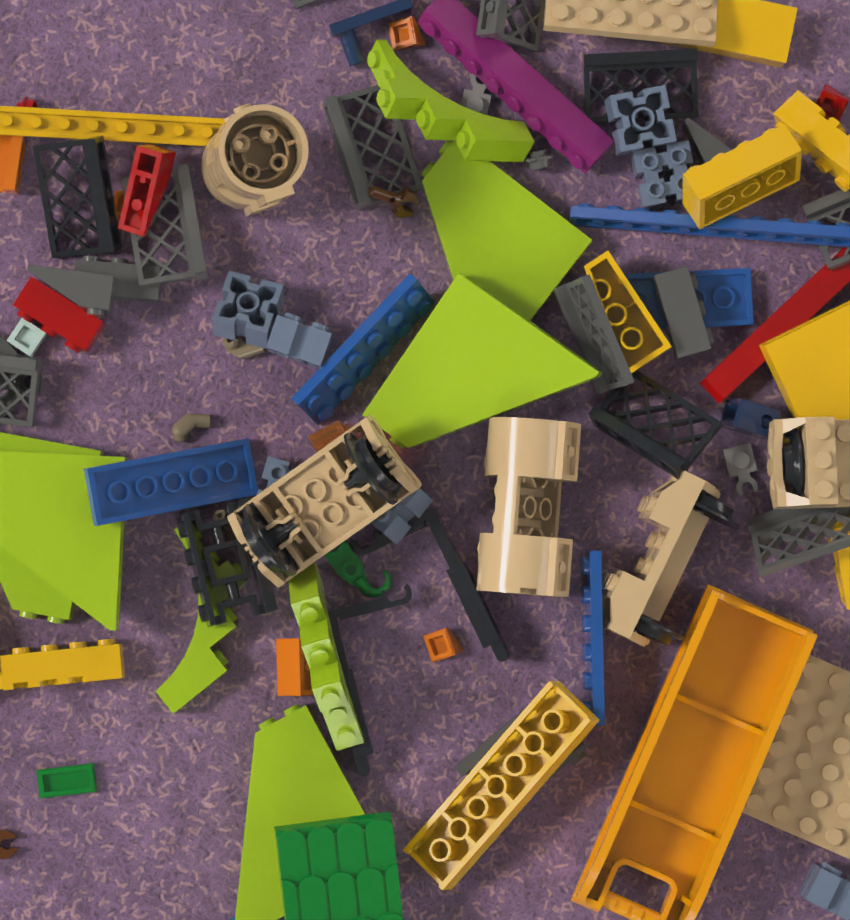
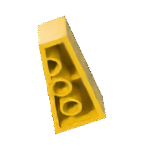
[773,90,850,192]
[584,250,672,374]
[0,638,125,690]

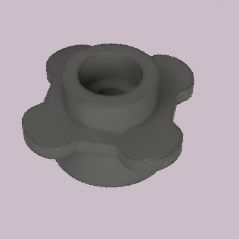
[525,148,554,169]

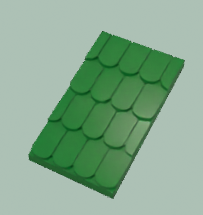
[274,812,403,920]

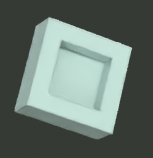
[7,318,47,357]

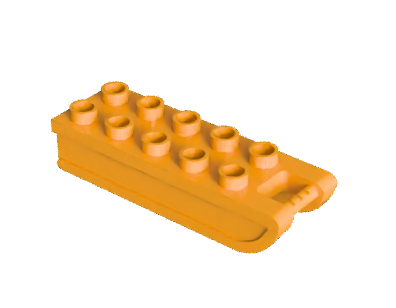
[571,584,817,920]

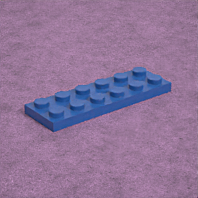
[580,268,754,330]
[291,274,436,426]
[84,438,258,526]
[580,551,605,726]

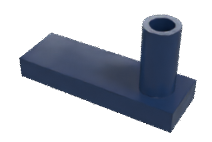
[329,0,413,67]

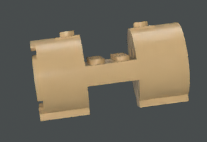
[201,103,309,217]
[477,417,581,597]

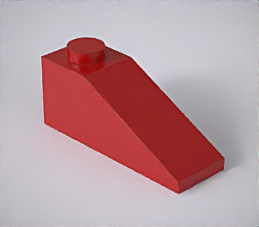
[118,144,176,236]

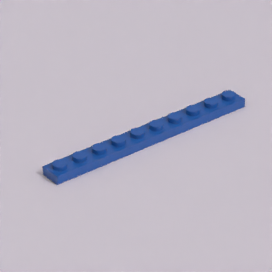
[570,203,850,247]

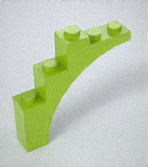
[367,39,535,162]
[155,524,247,714]
[288,562,364,751]

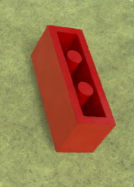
[13,276,106,354]

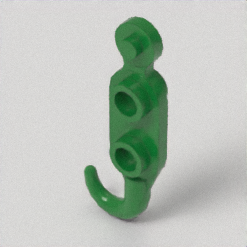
[324,541,392,598]

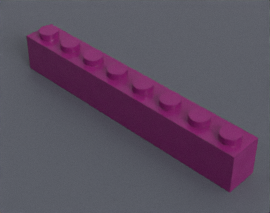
[418,0,614,174]

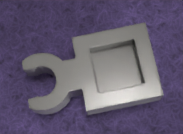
[460,74,492,115]
[722,443,758,496]

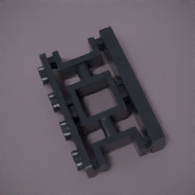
[177,497,278,628]

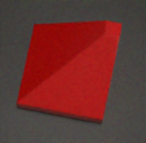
[816,84,849,121]

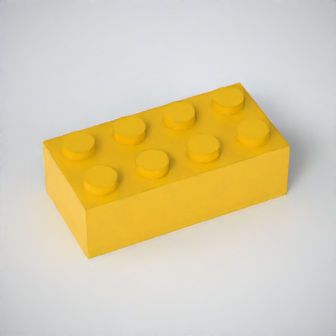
[683,124,802,230]

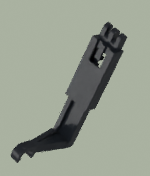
[352,508,510,662]
[328,583,412,777]

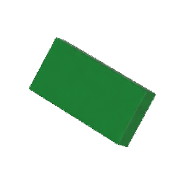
[36,763,97,799]

